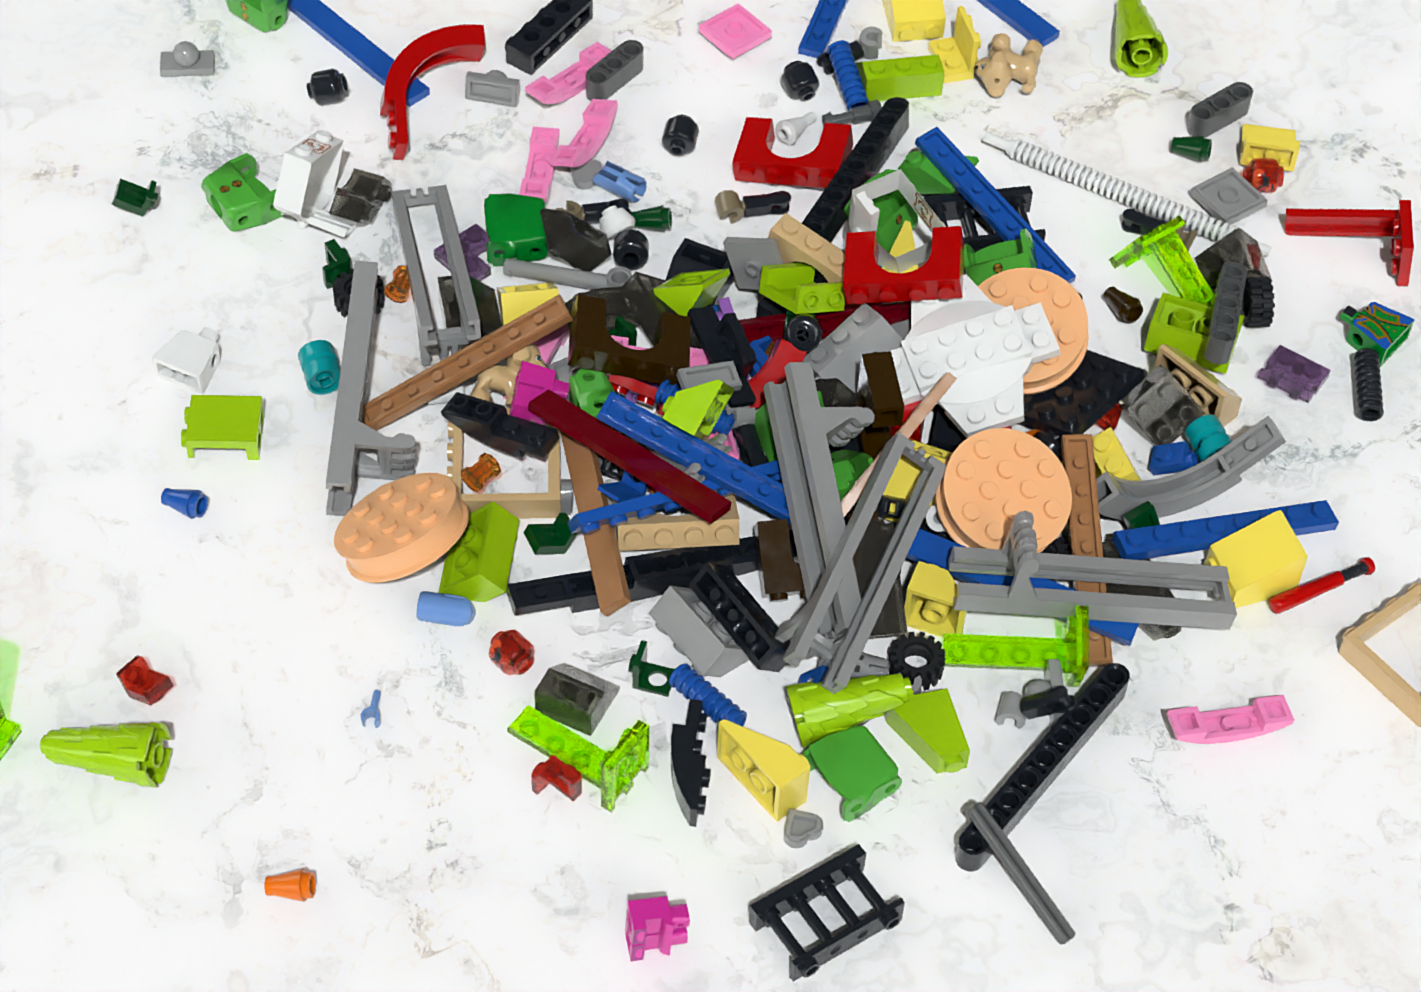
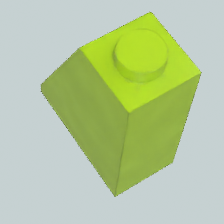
[884,688,970,774]

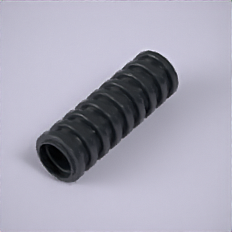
[1353,348,1384,422]

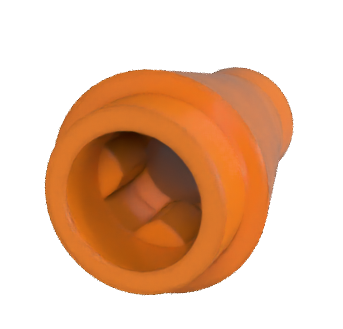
[264,868,316,902]

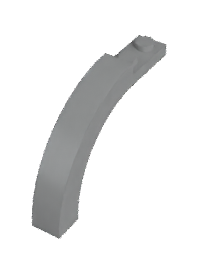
[1096,416,1286,520]

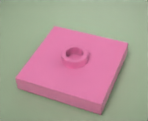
[699,3,772,60]

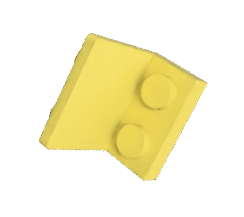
[928,6,981,83]
[1240,124,1300,171]

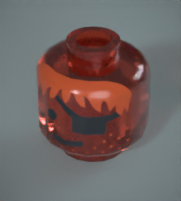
[1242,158,1284,194]
[489,629,535,676]

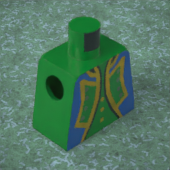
[1340,302,1414,367]

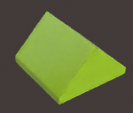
[653,268,730,317]

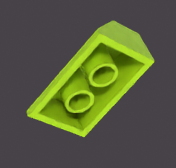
[856,54,945,101]
[1144,292,1245,374]
[662,379,735,440]
[438,501,519,602]

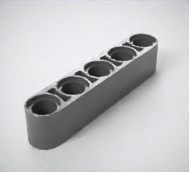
[1204,261,1247,365]

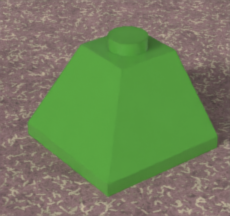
[898,151,979,194]

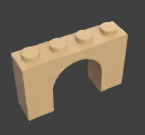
[768,213,848,305]
[613,494,739,551]

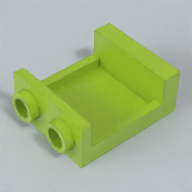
[759,263,846,314]
[181,395,265,460]

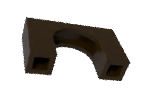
[568,294,690,388]
[856,351,904,460]
[754,511,883,602]

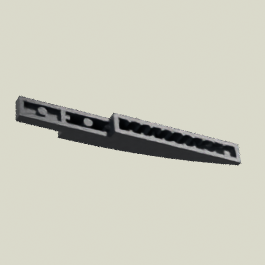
[506,530,797,616]

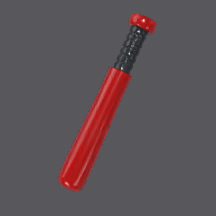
[1269,557,1375,614]

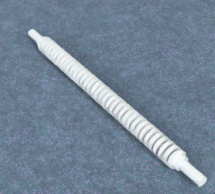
[983,132,1272,257]

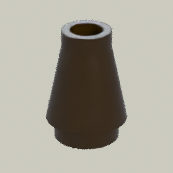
[1103,286,1143,323]

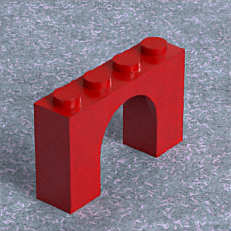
[732,117,853,188]
[843,226,965,304]

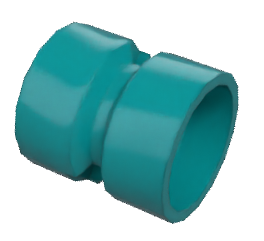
[298,340,341,395]
[1184,415,1232,462]

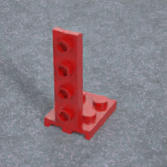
[1284,200,1414,286]

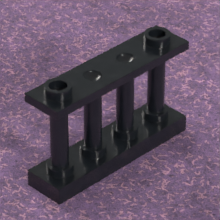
[924,186,1046,253]
[748,844,905,982]

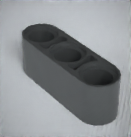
[586,40,644,101]
[1187,82,1253,137]

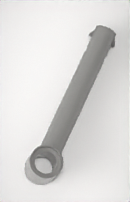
[503,258,633,304]

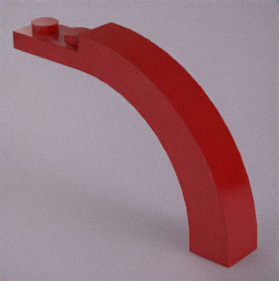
[380,24,485,160]
[607,339,807,417]

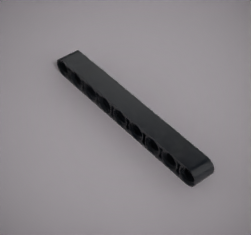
[802,97,909,243]
[955,663,1130,872]

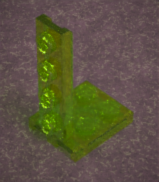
[1109,215,1214,306]
[943,605,1089,687]
[507,706,650,813]

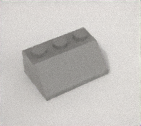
[803,303,903,407]
[649,585,750,677]

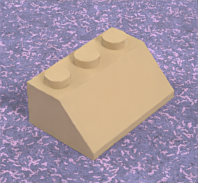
[1151,344,1242,427]

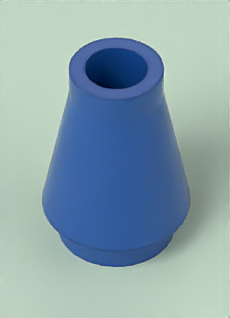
[161,488,208,519]

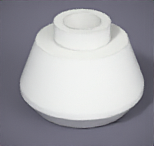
[599,205,635,240]

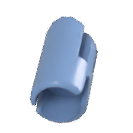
[593,161,647,203]
[416,591,476,626]

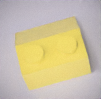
[902,561,967,643]

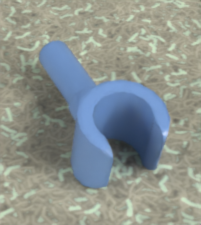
[361,690,381,728]

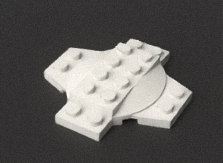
[887,274,1060,438]

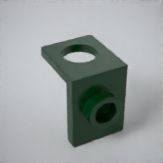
[628,640,675,697]

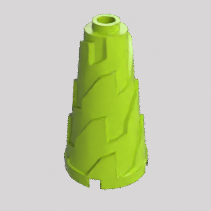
[1115,0,1168,78]
[786,674,913,748]
[40,722,171,787]

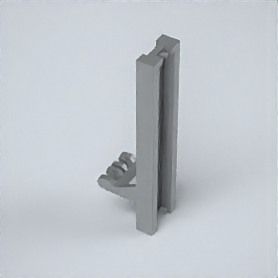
[392,185,481,366]
[326,260,416,516]
[763,362,875,643]
[775,433,946,694]
[948,510,1237,630]

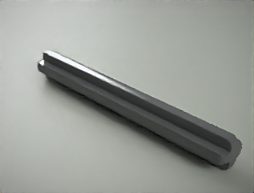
[967,802,1076,945]

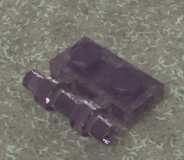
[1257,345,1331,403]

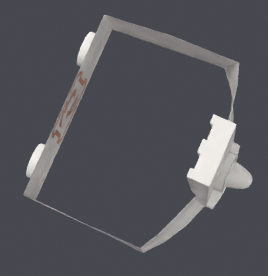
[273,130,357,238]
[849,169,946,273]

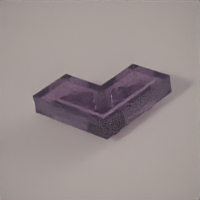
[433,224,491,287]

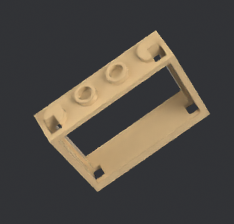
[447,408,561,519]
[1338,582,1421,727]

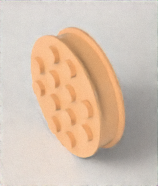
[978,268,1089,395]
[935,428,1072,553]
[334,473,469,583]

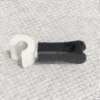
[875,495,945,532]

